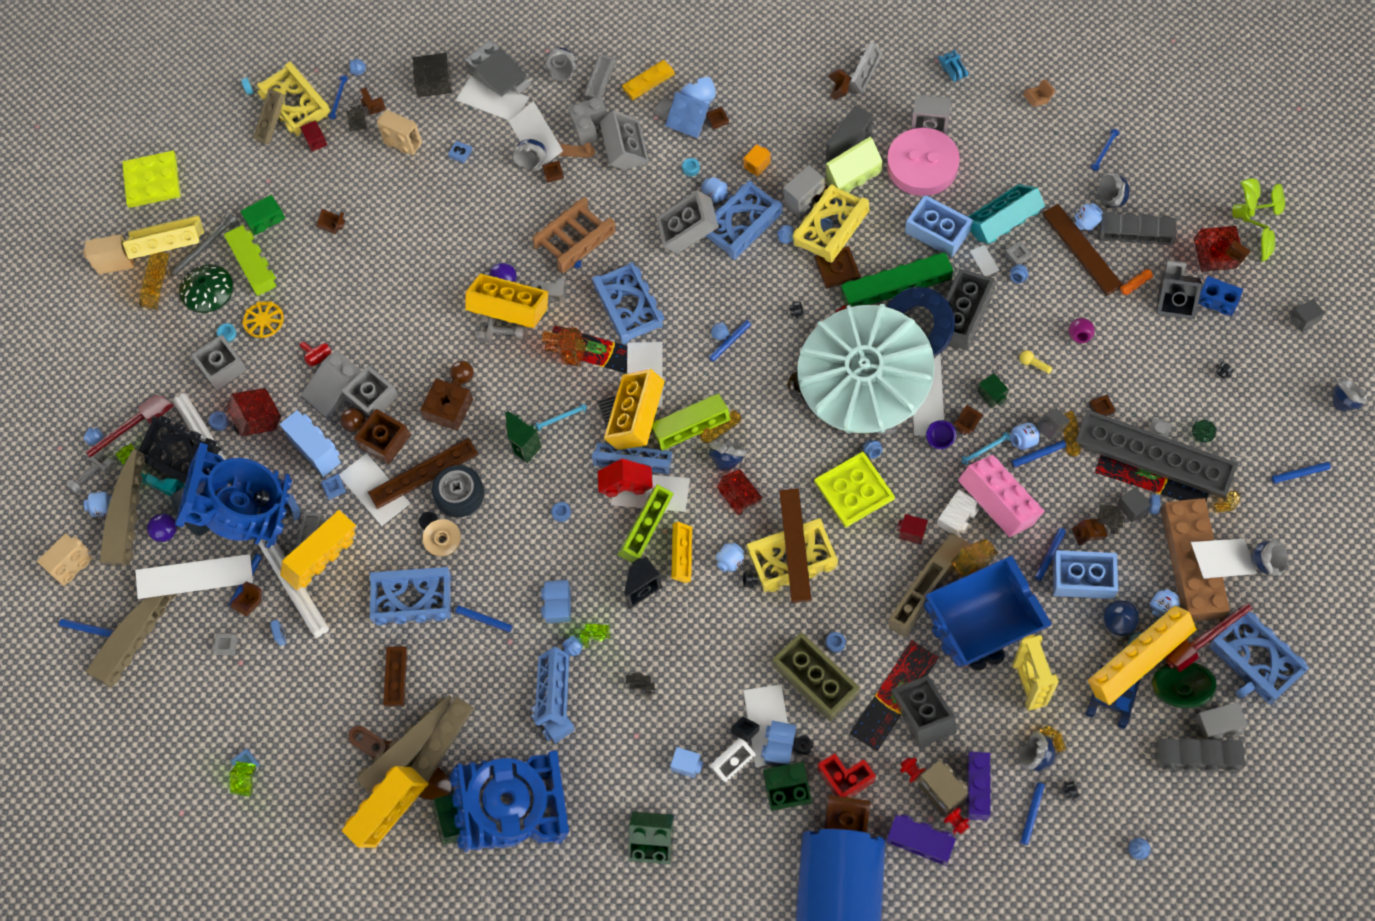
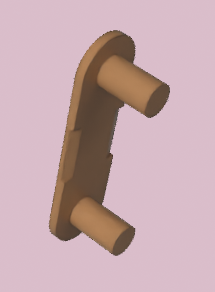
[558,141,596,158]

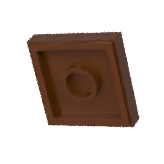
[814,246,861,289]
[824,795,871,833]

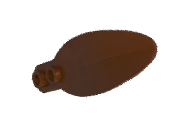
[348,726,452,800]

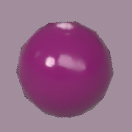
[1068,318,1095,344]

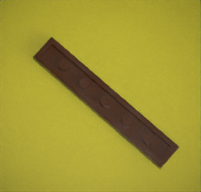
[1043,204,1123,296]
[368,438,478,509]
[779,488,811,603]

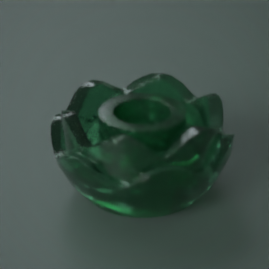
[1192,420,1216,443]

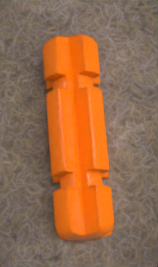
[1120,269,1153,295]

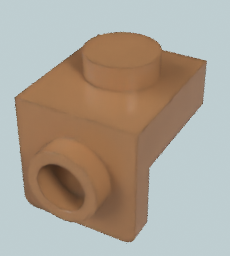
[1023,79,1055,107]

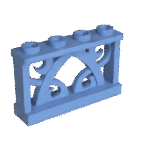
[705,180,782,260]
[592,262,664,345]
[369,567,451,625]
[1209,612,1309,705]

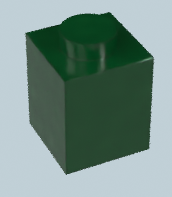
[977,373,1009,408]

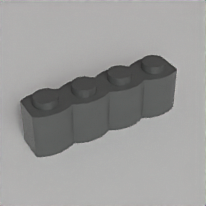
[1099,212,1176,245]
[1155,739,1245,773]

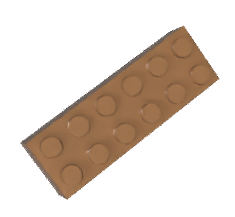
[1161,498,1230,622]

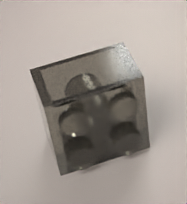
[412,53,452,97]

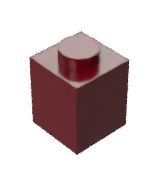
[300,120,327,152]
[896,514,928,545]

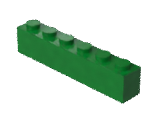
[841,252,953,308]

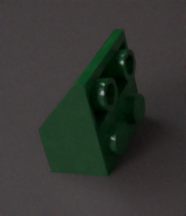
[505,410,542,464]
[763,762,812,811]
[431,794,460,846]
[628,811,674,865]

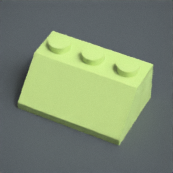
[826,137,882,193]

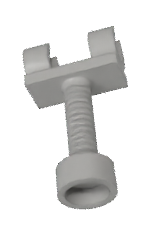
[475,315,527,343]
[66,450,117,495]

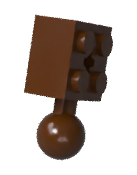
[420,360,474,431]
[340,408,411,465]

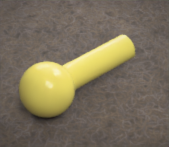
[1019,350,1052,374]

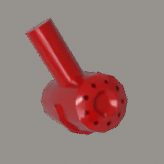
[300,341,332,367]

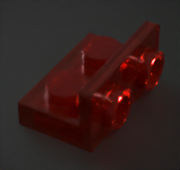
[717,469,762,516]

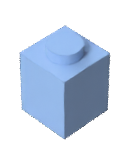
[670,747,703,779]

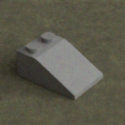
[301,349,361,419]

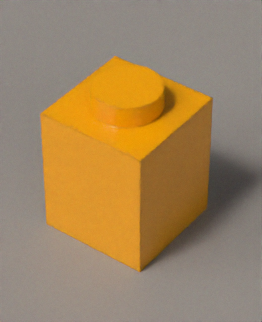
[743,144,771,177]

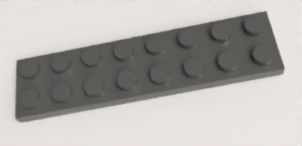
[1074,410,1238,499]

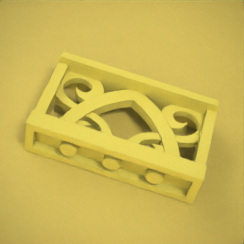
[256,62,331,136]
[793,184,870,263]
[123,215,205,259]
[747,518,838,592]
[1012,634,1059,711]

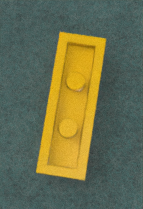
[622,60,675,101]
[671,522,692,583]

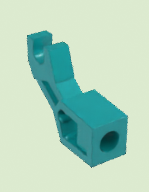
[141,473,185,497]

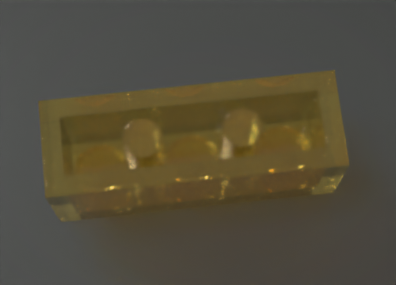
[139,252,169,310]

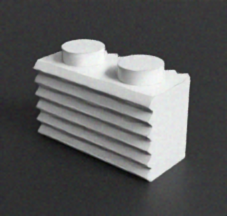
[937,489,979,536]
[709,738,755,782]

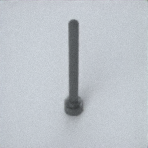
[170,212,239,276]

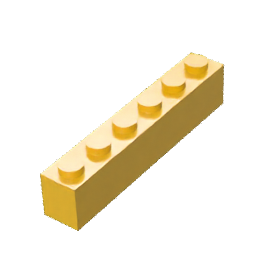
[1088,606,1197,705]

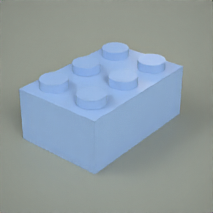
[905,195,973,258]
[279,410,341,477]
[1053,550,1118,599]

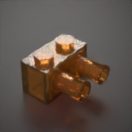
[542,327,586,367]

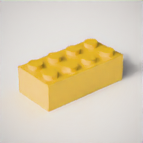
[465,273,548,328]
[604,369,665,450]
[280,510,356,591]
[341,766,429,848]

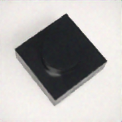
[731,716,760,742]

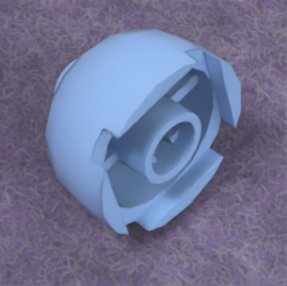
[680,77,716,108]

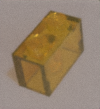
[951,538,999,577]

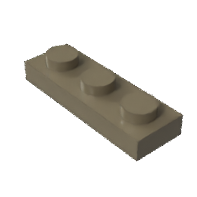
[253,89,285,145]

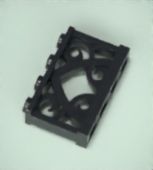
[138,415,222,483]

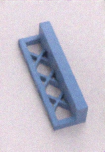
[592,443,672,474]
[534,647,569,726]

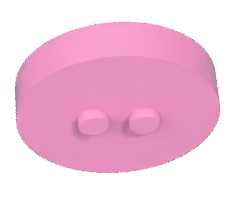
[887,128,960,196]

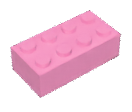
[958,455,1045,538]

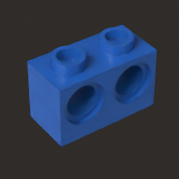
[1198,276,1244,316]

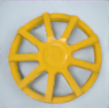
[242,301,284,338]

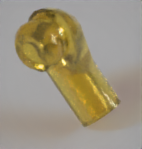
[1214,490,1241,513]
[1039,726,1067,753]

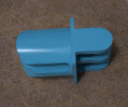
[938,50,969,82]

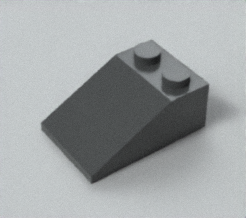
[464,40,527,97]
[826,106,874,163]
[891,675,957,748]

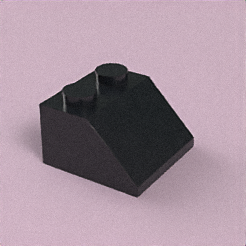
[1157,273,1202,320]
[624,556,662,609]

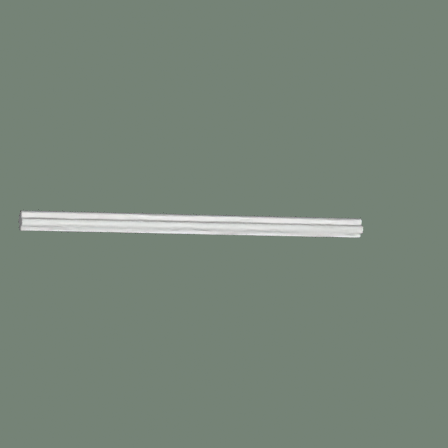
[172,393,329,638]

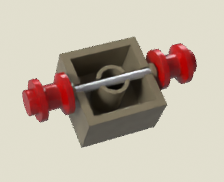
[900,757,970,835]

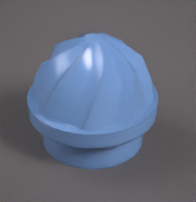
[350,58,366,76]
[777,225,795,244]
[1010,264,1028,283]
[711,322,730,340]
[83,427,103,446]
[863,439,882,459]
[562,635,583,656]
[1129,838,1151,860]

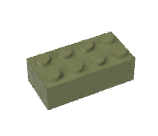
[772,632,860,722]

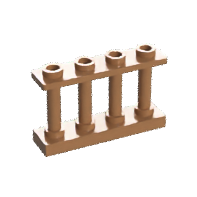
[532,197,616,274]

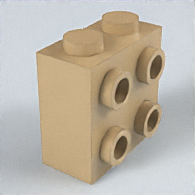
[377,110,422,155]
[83,234,134,274]
[37,533,93,586]

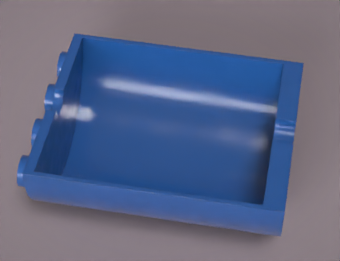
[923,555,1052,667]
[795,829,886,921]

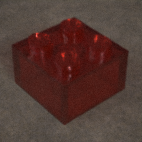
[1193,226,1245,272]
[226,388,281,437]

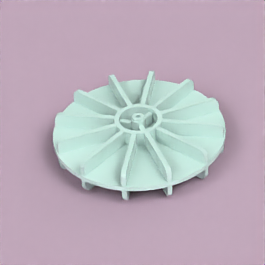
[797,304,935,434]

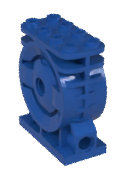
[175,443,292,548]
[450,751,569,853]

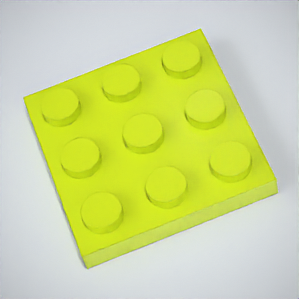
[122,150,181,208]
[814,452,895,528]

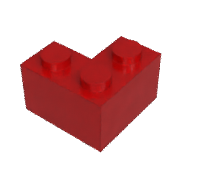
[597,458,653,497]
[817,753,876,798]

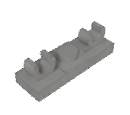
[848,42,882,94]

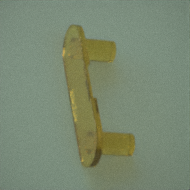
[700,410,741,443]
[1063,411,1081,457]

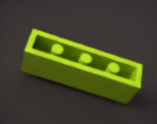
[224,225,277,296]
[651,393,731,451]
[617,484,674,563]

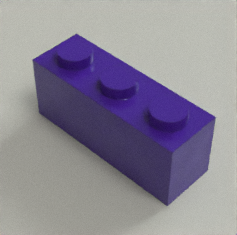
[967,752,991,821]
[886,814,956,866]

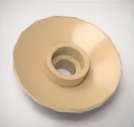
[423,519,461,557]

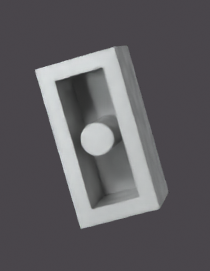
[1195,702,1248,740]

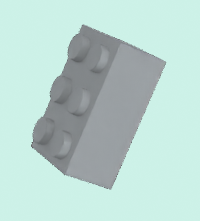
[657,190,719,254]

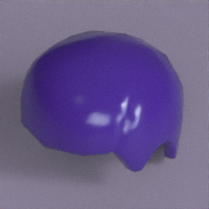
[489,263,517,282]
[926,420,956,449]
[147,513,177,542]

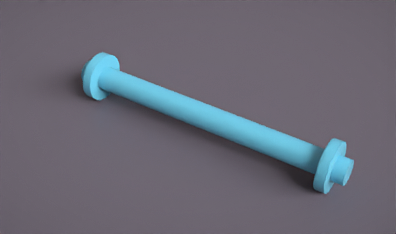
[535,403,587,431]
[961,432,1010,465]

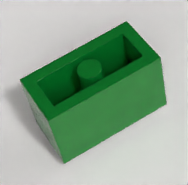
[240,194,286,235]

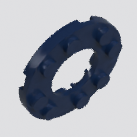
[887,287,955,356]

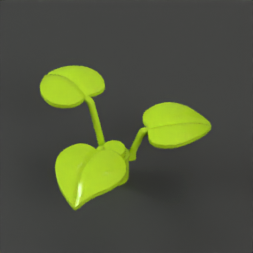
[1232,178,1286,262]

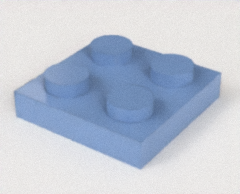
[665,92,709,138]

